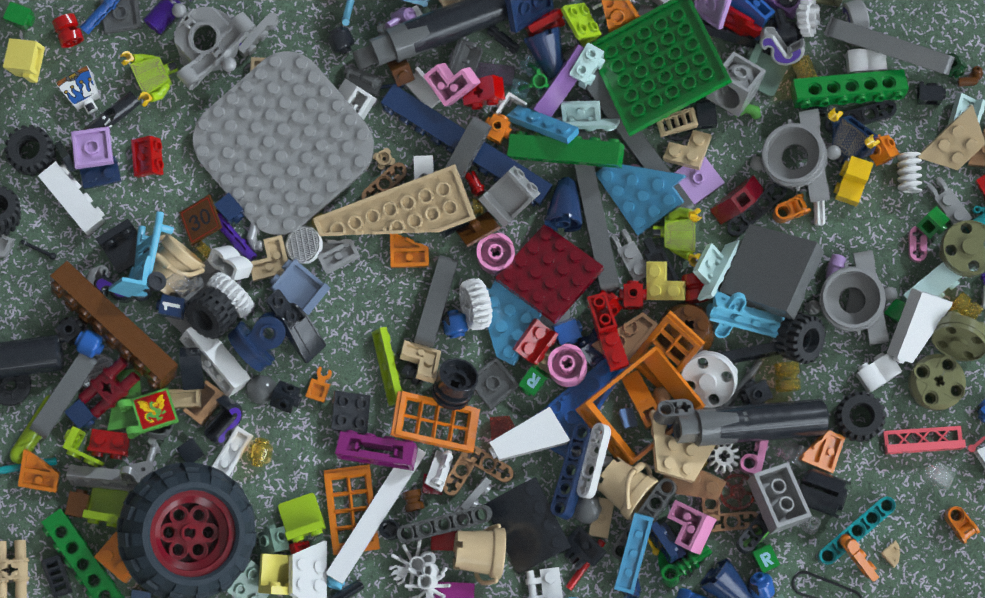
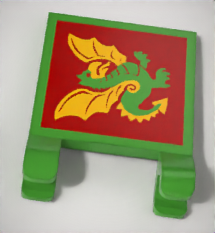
[117,387,179,439]

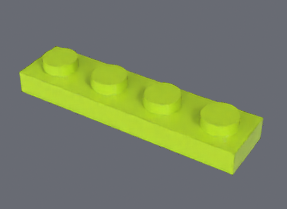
[371,327,403,406]

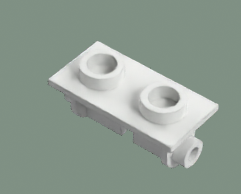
[425,450,453,492]

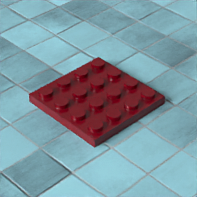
[495,224,604,324]

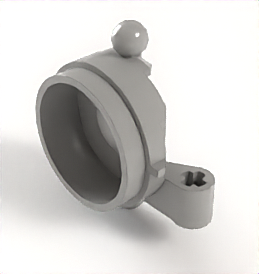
[172,3,256,90]
[750,109,841,202]
[806,250,898,345]

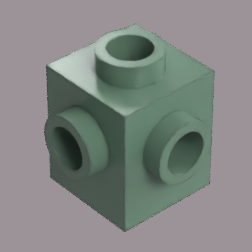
[257,525,290,554]

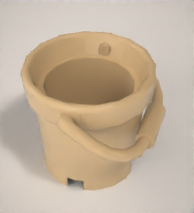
[149,234,205,296]
[597,457,659,521]
[453,524,506,585]

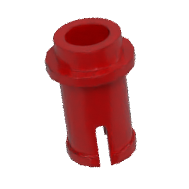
[464,171,485,196]

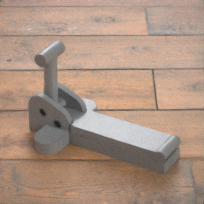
[66,438,161,492]

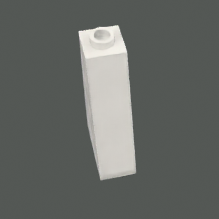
[887,288,953,364]
[488,407,570,461]

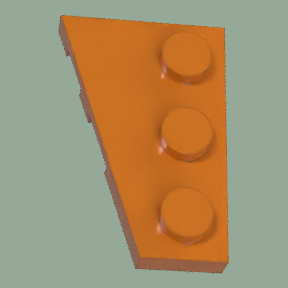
[601,0,640,33]

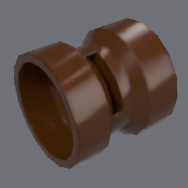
[402,489,425,512]

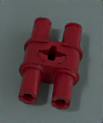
[78,357,141,418]

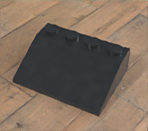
[484,477,571,575]

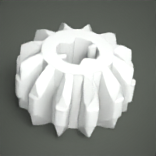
[708,444,740,474]

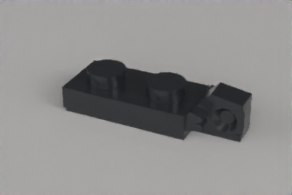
[643,237,679,281]

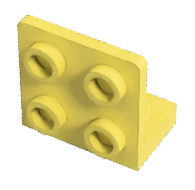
[258,554,290,595]

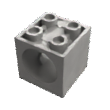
[706,51,766,117]

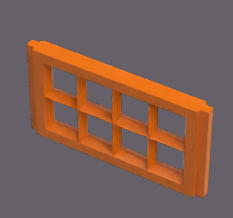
[629,310,705,388]
[390,391,480,453]
[324,464,380,555]

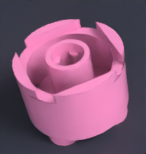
[477,233,515,275]
[548,344,587,387]

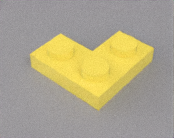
[646,261,686,300]

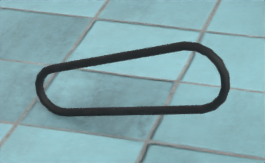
[792,571,863,598]

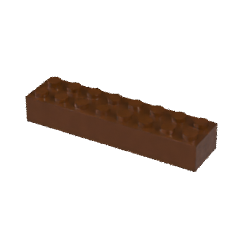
[50,261,178,390]

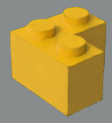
[833,156,873,206]

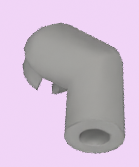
[86,265,109,285]

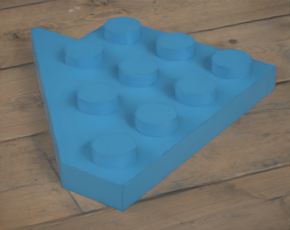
[596,164,686,236]
[486,279,542,366]

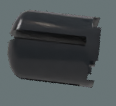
[799,469,851,518]

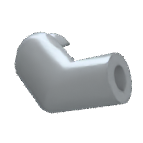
[247,223,264,252]

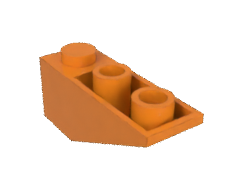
[621,370,657,430]

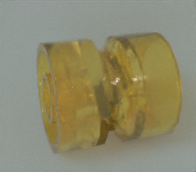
[948,291,984,319]
[774,362,801,392]

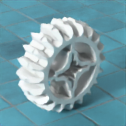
[207,272,254,318]
[459,278,493,330]

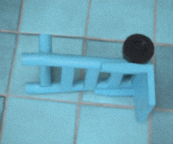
[108,212,174,302]

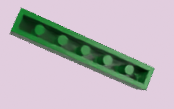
[507,131,625,168]

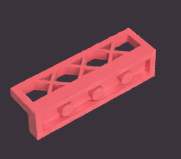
[883,426,966,455]

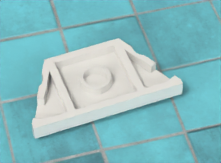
[289,541,327,598]

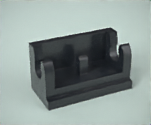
[179,347,204,390]

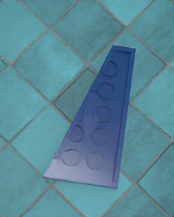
[534,358,625,458]

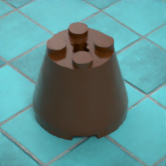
[658,303,715,360]

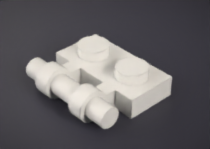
[525,567,563,598]

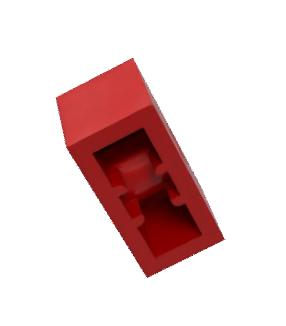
[463,74,505,110]

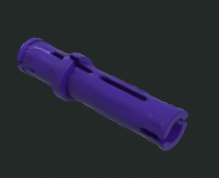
[218,213,257,262]

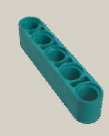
[817,496,896,566]

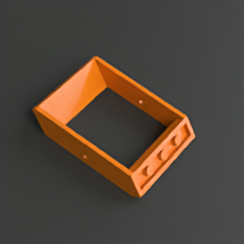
[575,345,706,465]

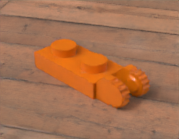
[839,534,879,582]

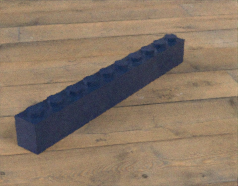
[381,84,552,207]

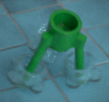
[510,53,552,99]

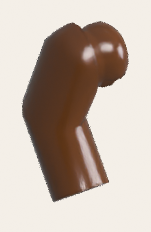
[957,66,983,87]

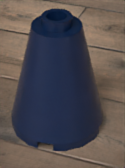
[523,26,564,79]
[544,177,583,232]
[700,558,753,598]

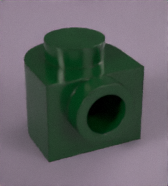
[947,53,968,78]

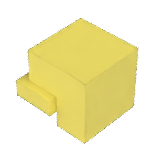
[3,38,45,83]

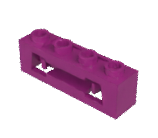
[335,430,418,471]

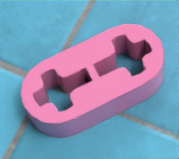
[908,226,927,263]

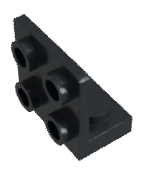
[95,219,149,274]

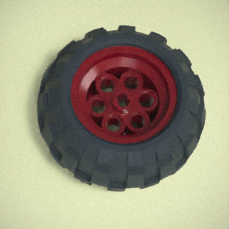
[116,462,257,598]

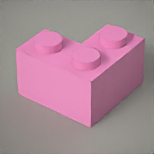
[423,63,481,107]
[667,500,717,555]

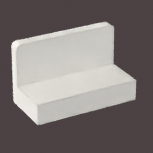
[405,67,441,108]

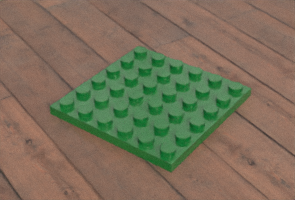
[590,0,732,136]

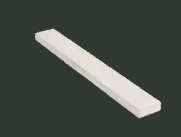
[169,426,254,555]
[326,448,426,585]

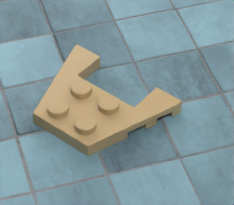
[649,410,716,483]

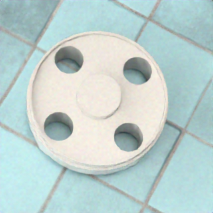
[681,350,738,408]

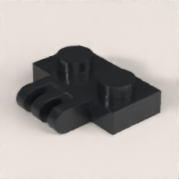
[565,525,607,570]

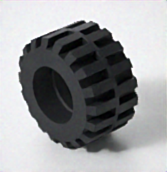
[4,125,56,176]
[0,186,21,237]
[184,286,237,339]
[776,312,826,364]
[834,391,886,442]

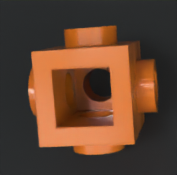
[485,114,512,145]
[869,134,899,166]

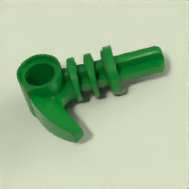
[658,545,712,588]

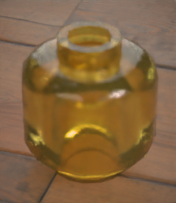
[246,437,273,467]

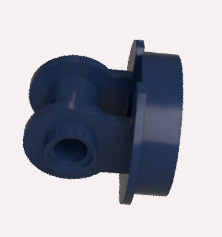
[228,311,286,372]

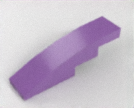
[533,44,584,117]

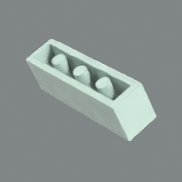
[901,253,975,303]

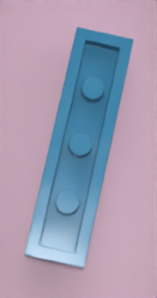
[507,105,579,144]
[614,512,654,594]

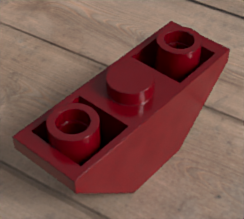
[709,175,764,225]

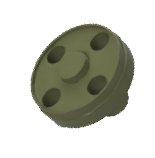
[939,220,985,278]
[932,311,985,361]
[908,354,966,411]

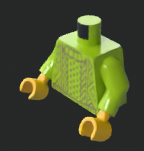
[120,51,179,107]
[653,207,702,267]

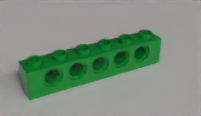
[790,69,909,109]
[41,508,125,598]

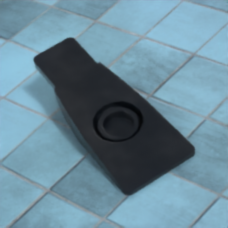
[265,289,326,363]

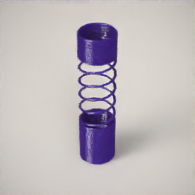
[143,0,192,35]

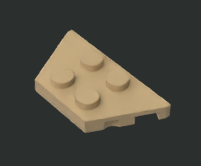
[918,104,985,170]

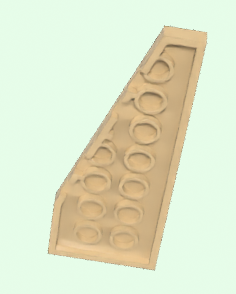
[313,164,476,236]

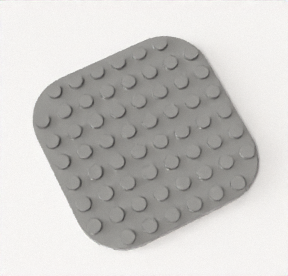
[193,51,374,235]

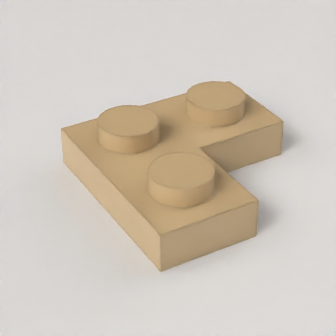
[663,130,712,171]
[251,235,288,282]
[400,340,441,384]

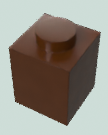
[387,60,415,87]
[65,489,91,519]

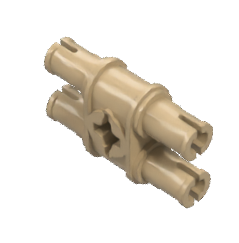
[0,540,30,598]

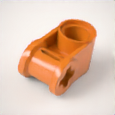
[772,193,811,223]
[944,506,980,544]

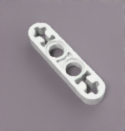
[577,423,611,499]

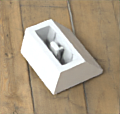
[338,78,377,120]

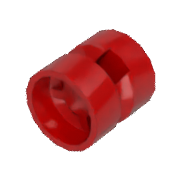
[52,13,84,48]
[682,273,710,304]

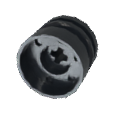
[431,358,479,410]

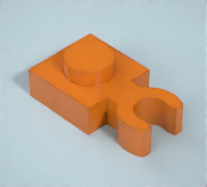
[306,367,332,403]

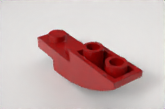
[587,292,629,372]

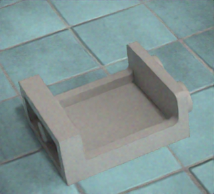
[478,166,540,227]

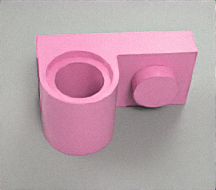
[739,440,769,475]

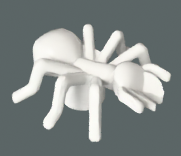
[389,540,439,591]
[405,562,450,598]

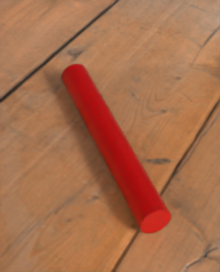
[565,539,606,591]

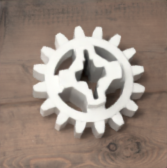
[796,0,821,37]

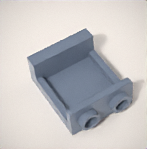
[269,258,330,315]

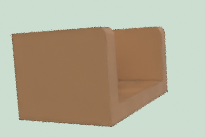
[182,380,226,426]

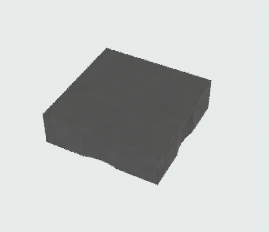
[719,224,824,320]

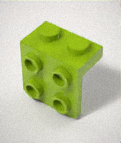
[561,3,602,47]
[63,426,105,467]
[82,488,129,528]
[278,493,326,543]

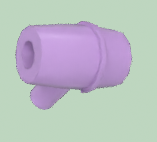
[385,7,416,28]
[826,254,851,279]

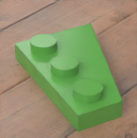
[107,369,142,431]

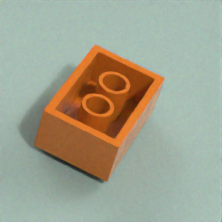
[94,532,132,583]

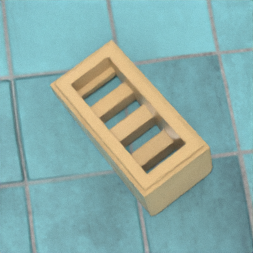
[656,107,698,137]

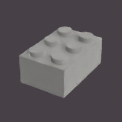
[747,462,812,534]

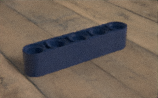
[550,424,592,520]

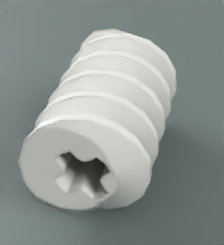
[897,152,922,193]

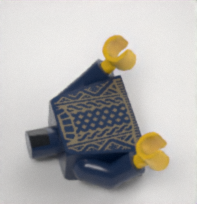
[828,108,880,164]

